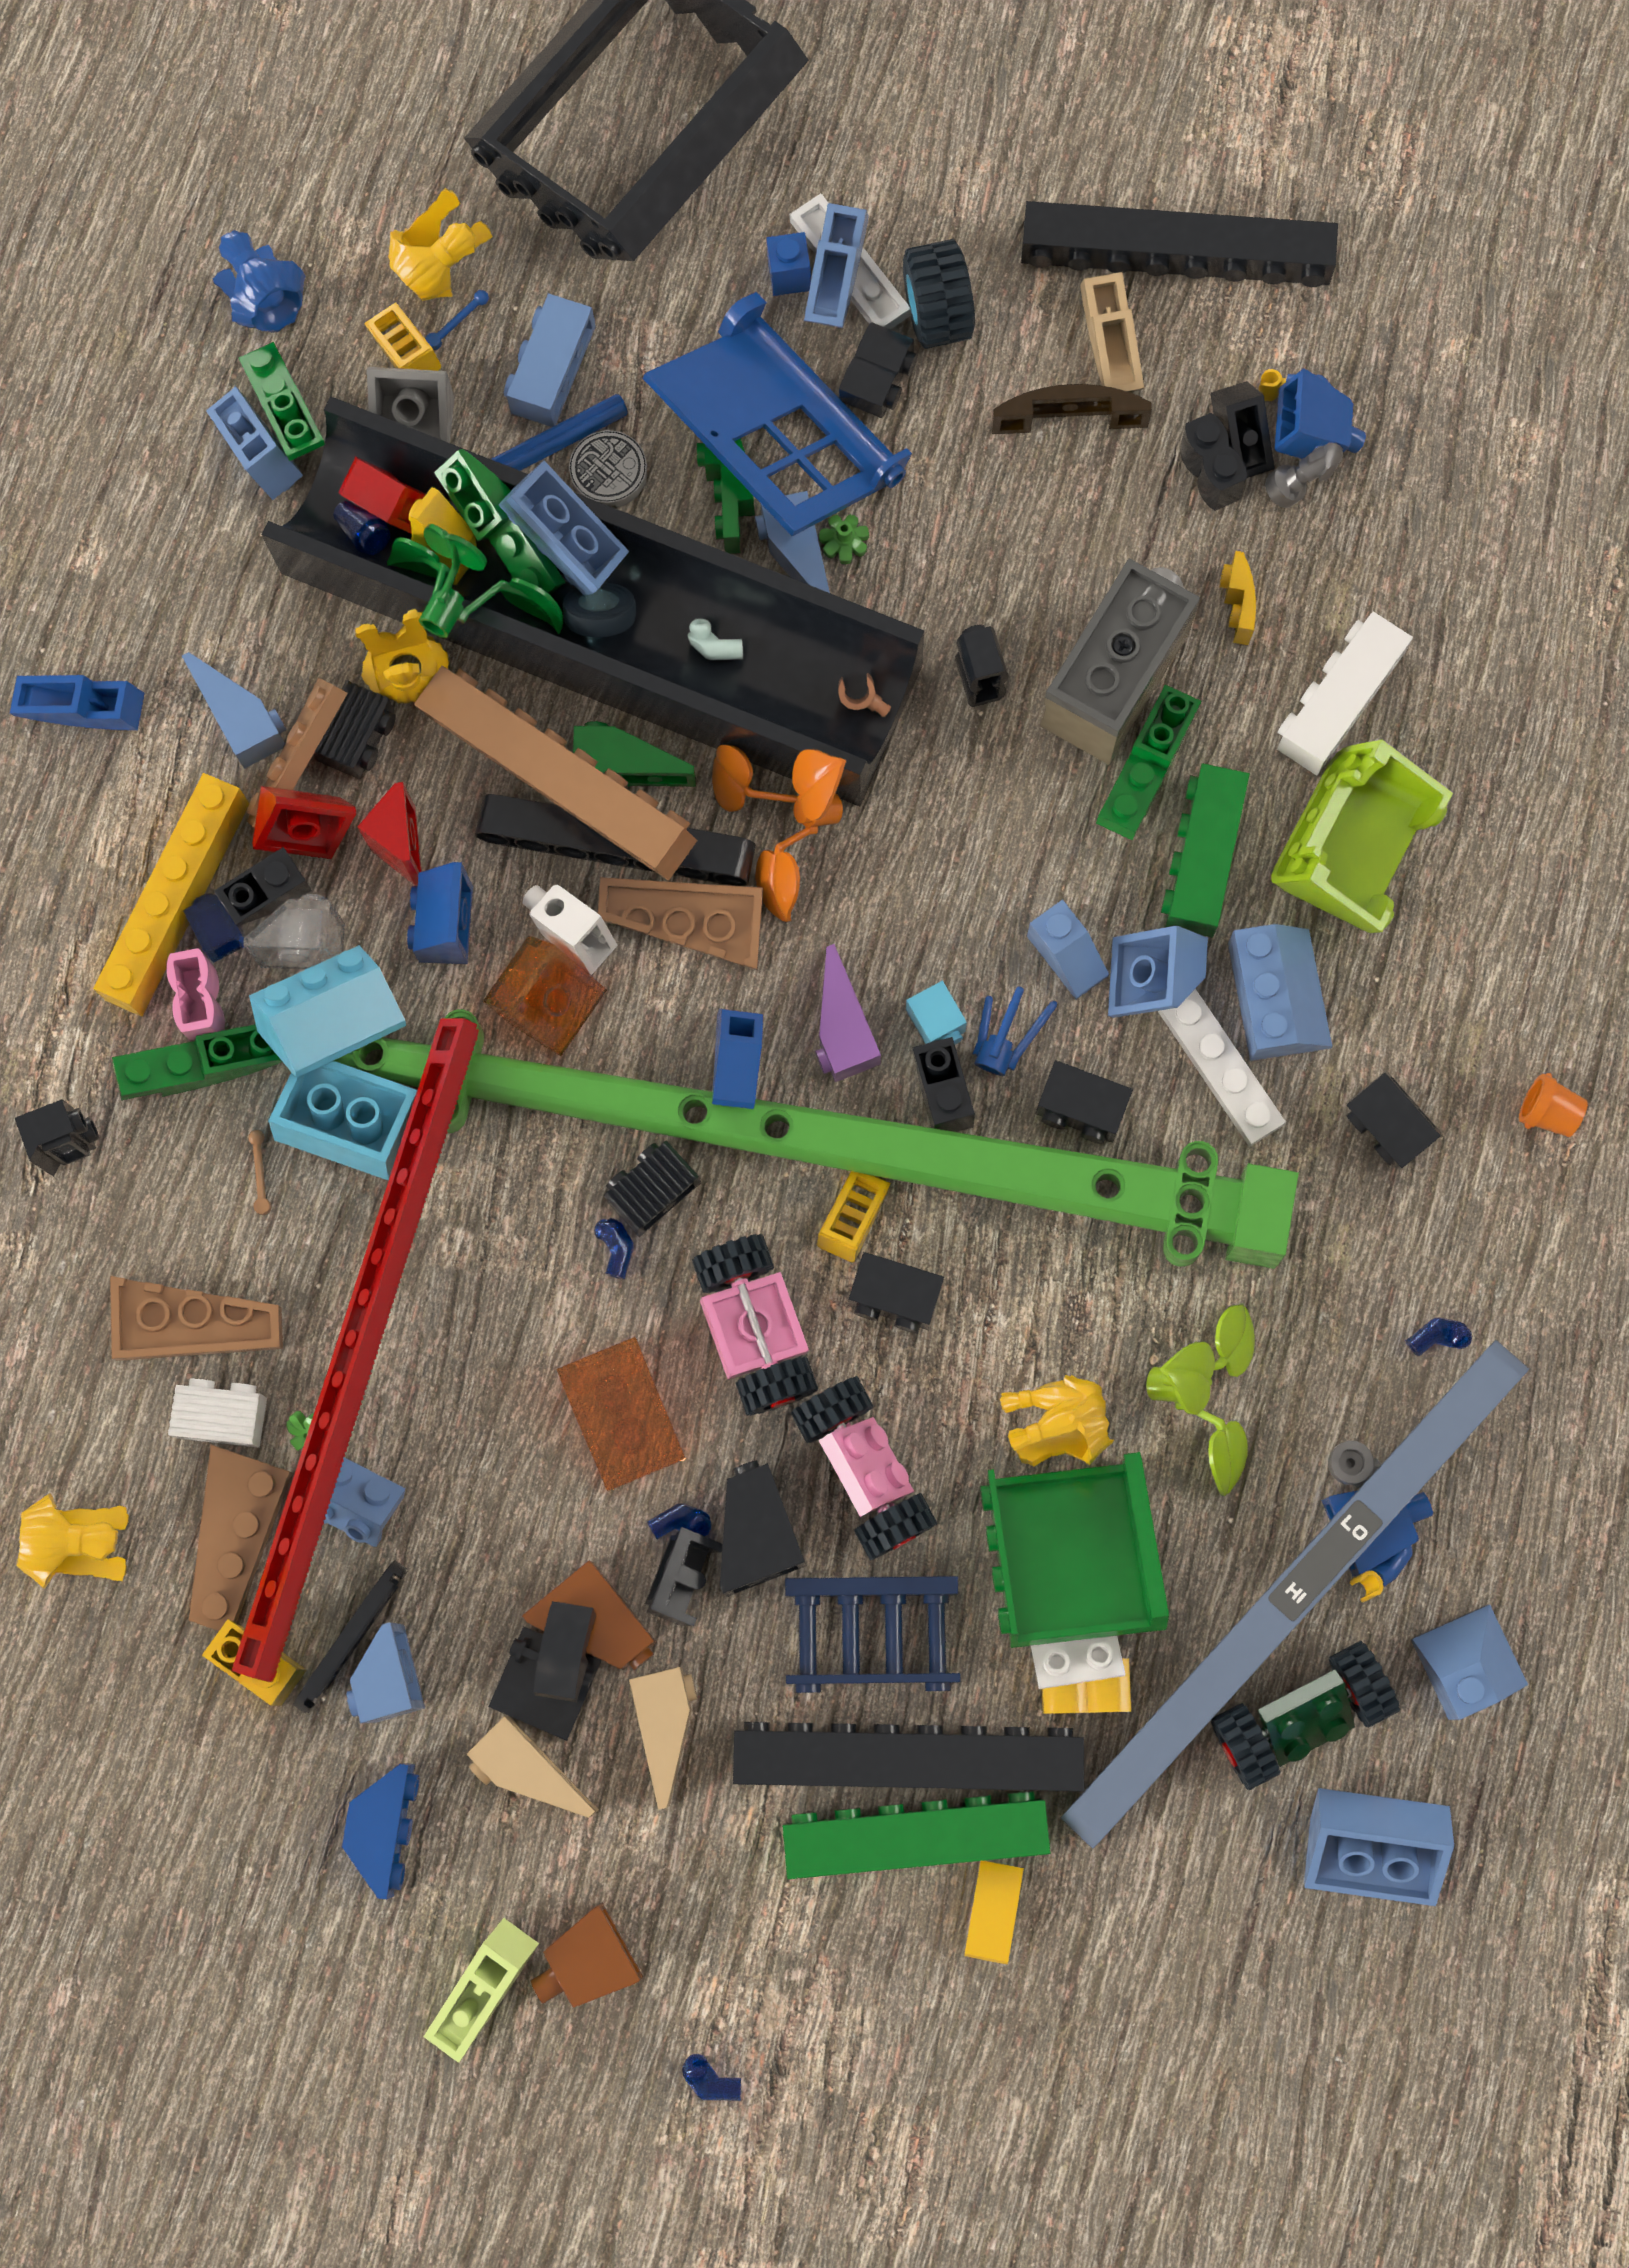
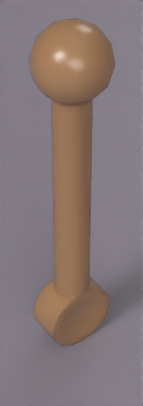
[248,1130,272,1215]

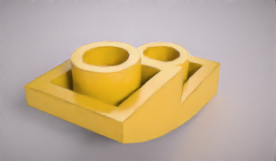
[1219,551,1256,645]
[964,1861,1024,1965]

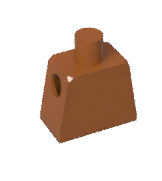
[530,1902,644,2008]

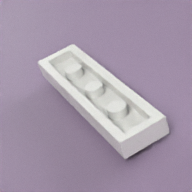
[789,193,911,329]
[1158,989,1286,1147]

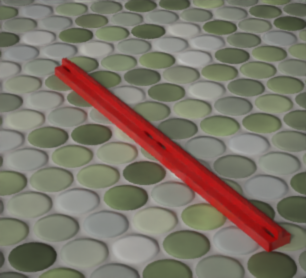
[232,1018,479,1682]

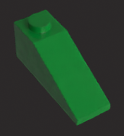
[573,721,696,787]

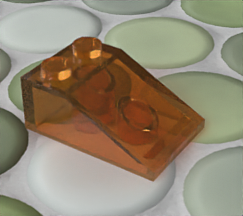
[556,1337,686,1491]

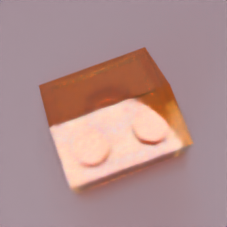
[482,935,607,1056]

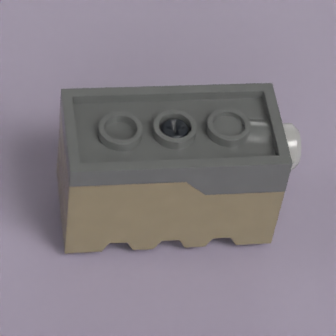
[1040,558,1200,765]

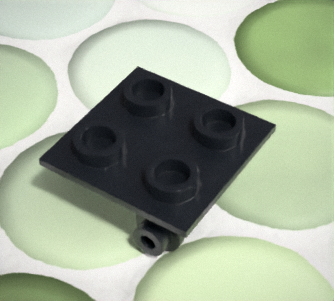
[488,1626,602,1741]

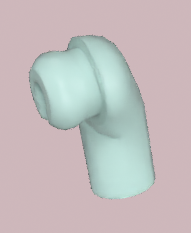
[688,619,743,660]

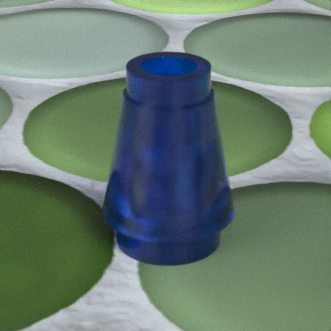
[333,500,390,555]

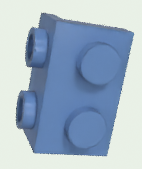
[324,1457,405,1547]

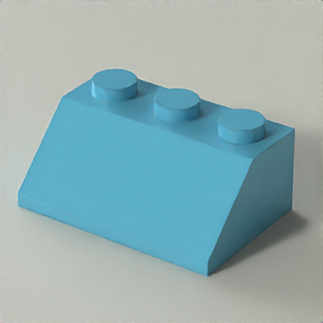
[249,945,406,1078]
[268,1061,417,1180]

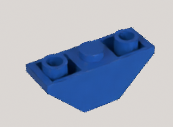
[712,1008,763,1109]
[342,1763,420,1900]

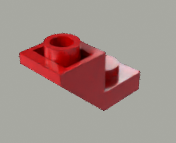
[338,456,426,534]

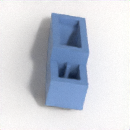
[804,203,869,328]

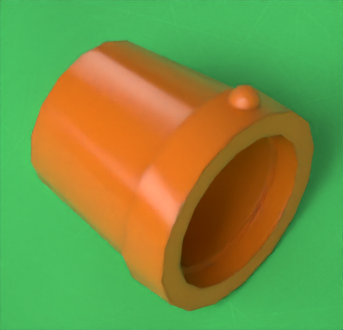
[1519,1073,1588,1137]

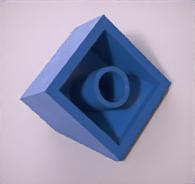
[407,862,473,964]

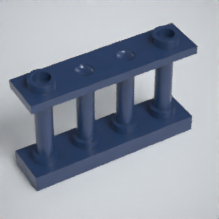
[785,1576,960,1693]

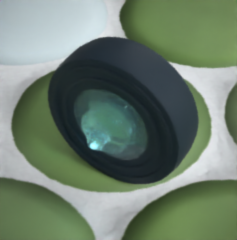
[563,582,636,637]

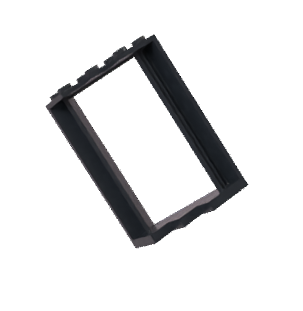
[464,0,809,261]

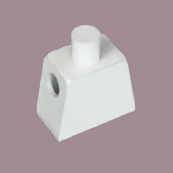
[523,885,618,975]

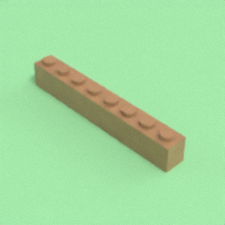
[414,666,697,881]

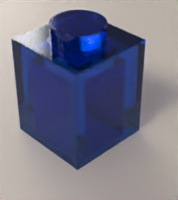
[183,893,250,963]

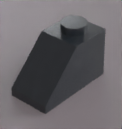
[1210,381,1275,478]

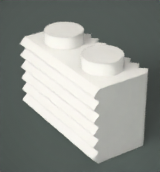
[168,1378,267,1448]

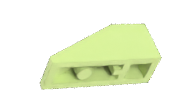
[423,1918,539,2063]

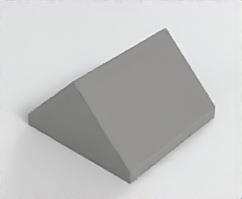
[367,367,455,443]

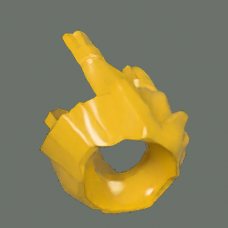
[388,188,493,301]
[355,609,449,704]
[1000,1375,1114,1467]
[16,1493,129,1589]

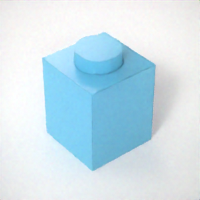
[906,980,967,1045]

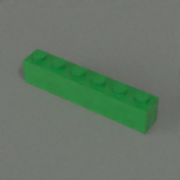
[782,1791,1051,1880]

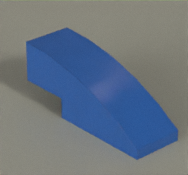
[10,675,145,731]

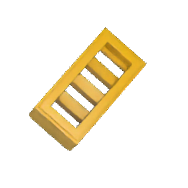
[364,302,441,371]
[817,1171,891,1263]

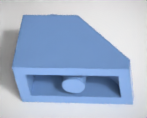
[1027,899,1109,999]

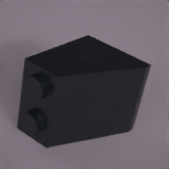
[720,1460,806,1597]

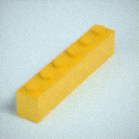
[93,773,249,1017]

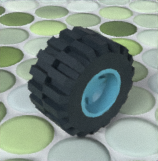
[903,239,975,349]

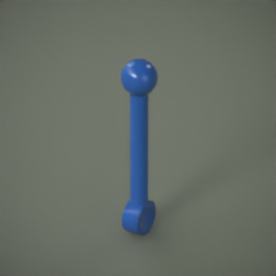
[425,290,489,350]

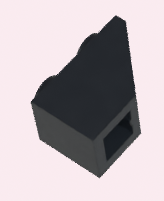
[214,847,312,926]
[912,1037,975,1132]

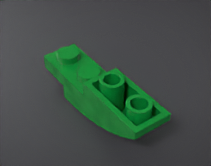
[238,342,326,461]
[697,438,755,554]
[434,449,565,595]
[1096,684,1202,841]
[112,1024,282,1101]

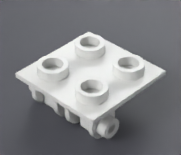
[1031,1636,1125,1689]

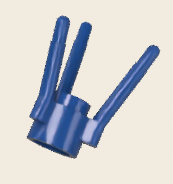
[972,986,1057,1076]

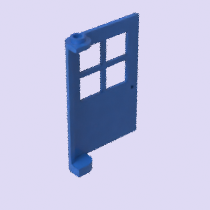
[643,292,912,536]

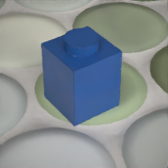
[766,232,811,296]

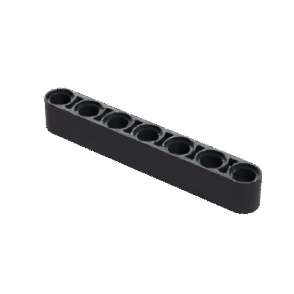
[475,794,756,886]

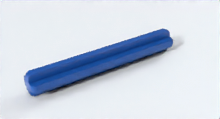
[491,394,628,471]

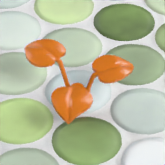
[712,745,846,922]

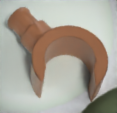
[838,673,891,717]

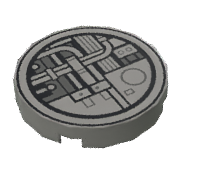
[569,430,648,508]

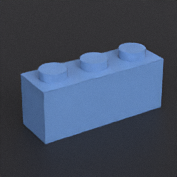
[504,293,596,427]

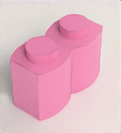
[167,948,225,1042]

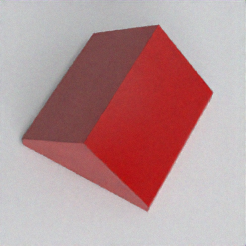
[357,782,422,885]
[252,786,356,859]

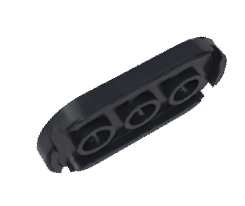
[293,1560,408,1714]

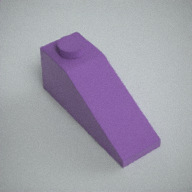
[815,944,881,1083]

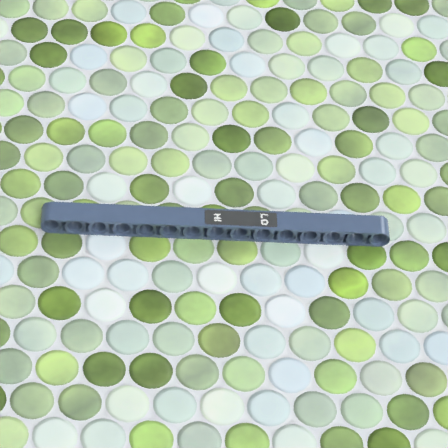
[1060,1340,1530,1849]

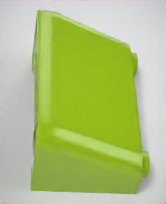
[1271,739,1453,933]

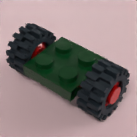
[1211,1641,1400,1790]

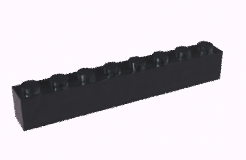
[1021,201,1338,287]
[733,1722,1084,1791]

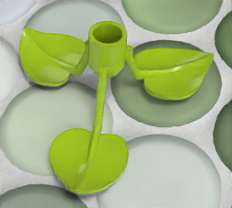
[1146,1303,1255,1496]

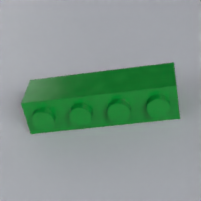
[1161,763,1250,938]

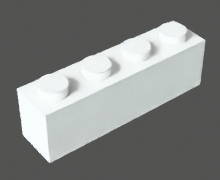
[1277,611,1413,776]

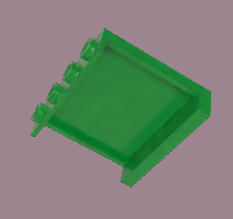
[980,1452,1169,1648]

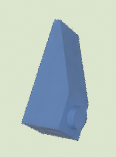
[206,386,303,500]
[755,491,830,593]
[182,652,287,769]

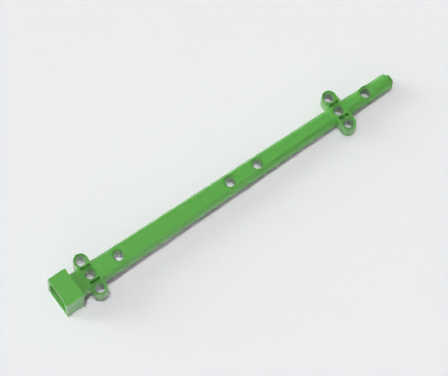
[333,1009,1299,1269]

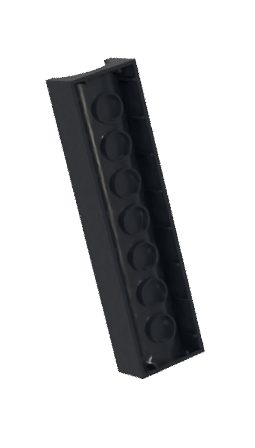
[261,396,924,807]

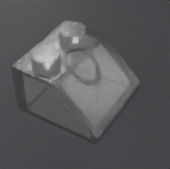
[243,894,345,969]

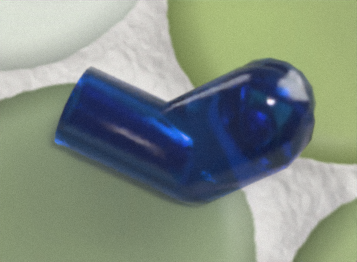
[594,1218,634,1280]
[1405,1317,1473,1356]
[646,1503,712,1540]
[682,2054,742,2101]

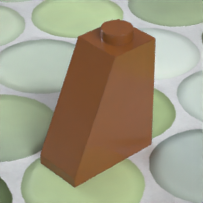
[522,1560,657,1671]

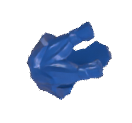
[212,230,306,333]

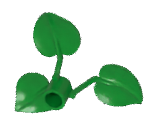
[387,523,563,638]

